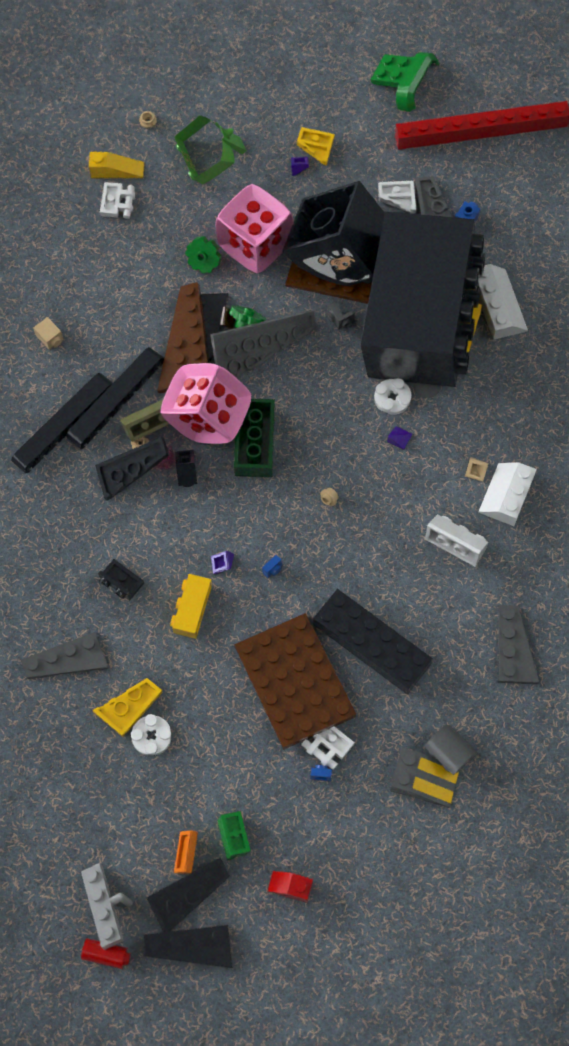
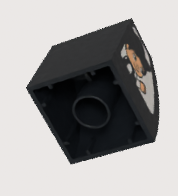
[282,181,385,286]

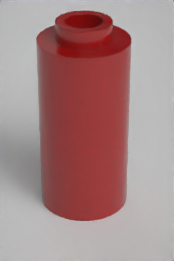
[81,938,131,969]

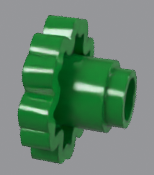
[185,236,222,273]
[229,305,266,328]

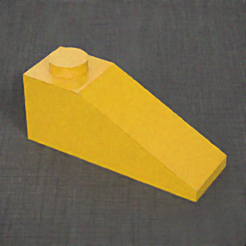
[89,152,144,178]

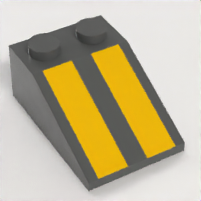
[390,748,459,808]

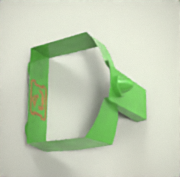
[174,115,247,184]

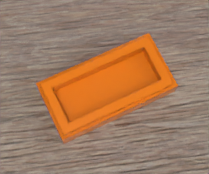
[174,830,198,874]

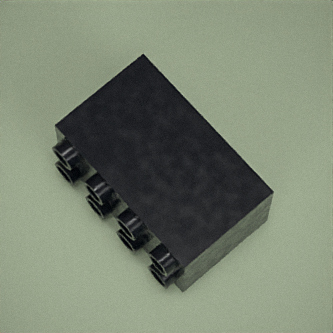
[361,211,485,387]

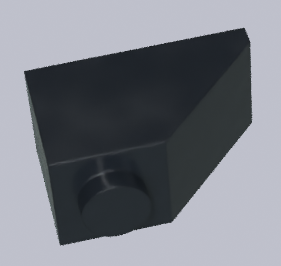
[175,449,198,487]

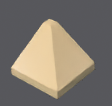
[465,457,489,481]

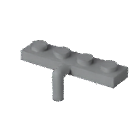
[81,863,133,950]

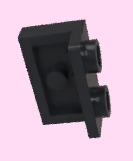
[98,559,144,601]

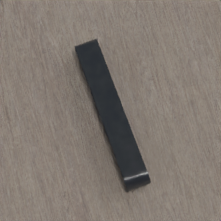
[66,347,164,449]
[11,373,113,473]

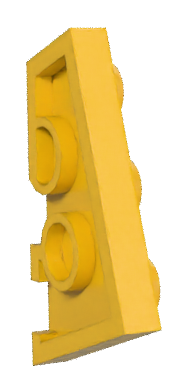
[92,678,163,737]

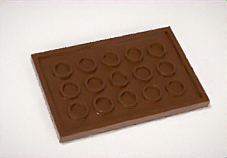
[234,613,356,750]

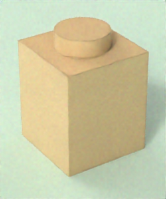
[33,317,64,350]

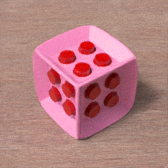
[215,184,293,274]
[161,363,251,444]

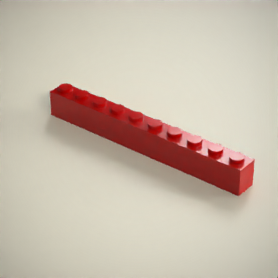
[395,101,569,150]

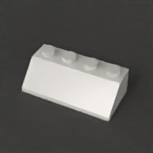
[477,264,528,340]

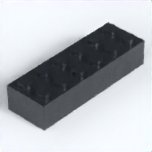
[313,589,433,695]

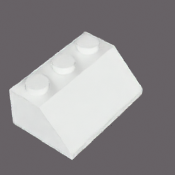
[478,462,537,526]
[425,514,488,567]

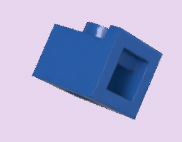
[455,201,480,222]

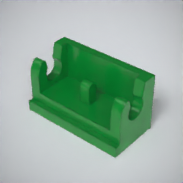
[217,811,250,860]

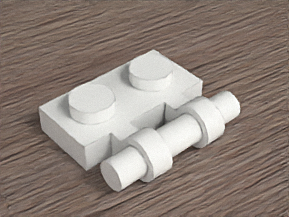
[100,182,135,219]
[302,727,355,770]

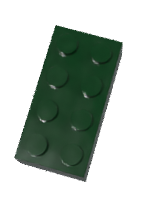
[234,399,275,477]

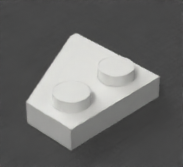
[378,181,416,214]

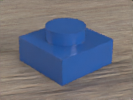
[262,555,282,578]
[311,765,332,781]

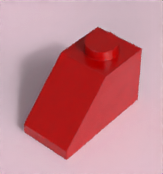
[267,871,313,903]

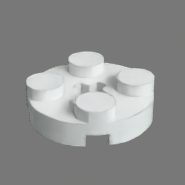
[374,378,411,415]
[131,714,172,756]

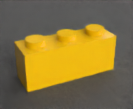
[170,574,212,639]

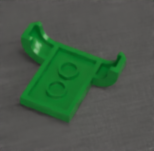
[370,52,440,112]

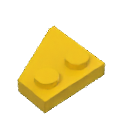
[297,127,335,166]

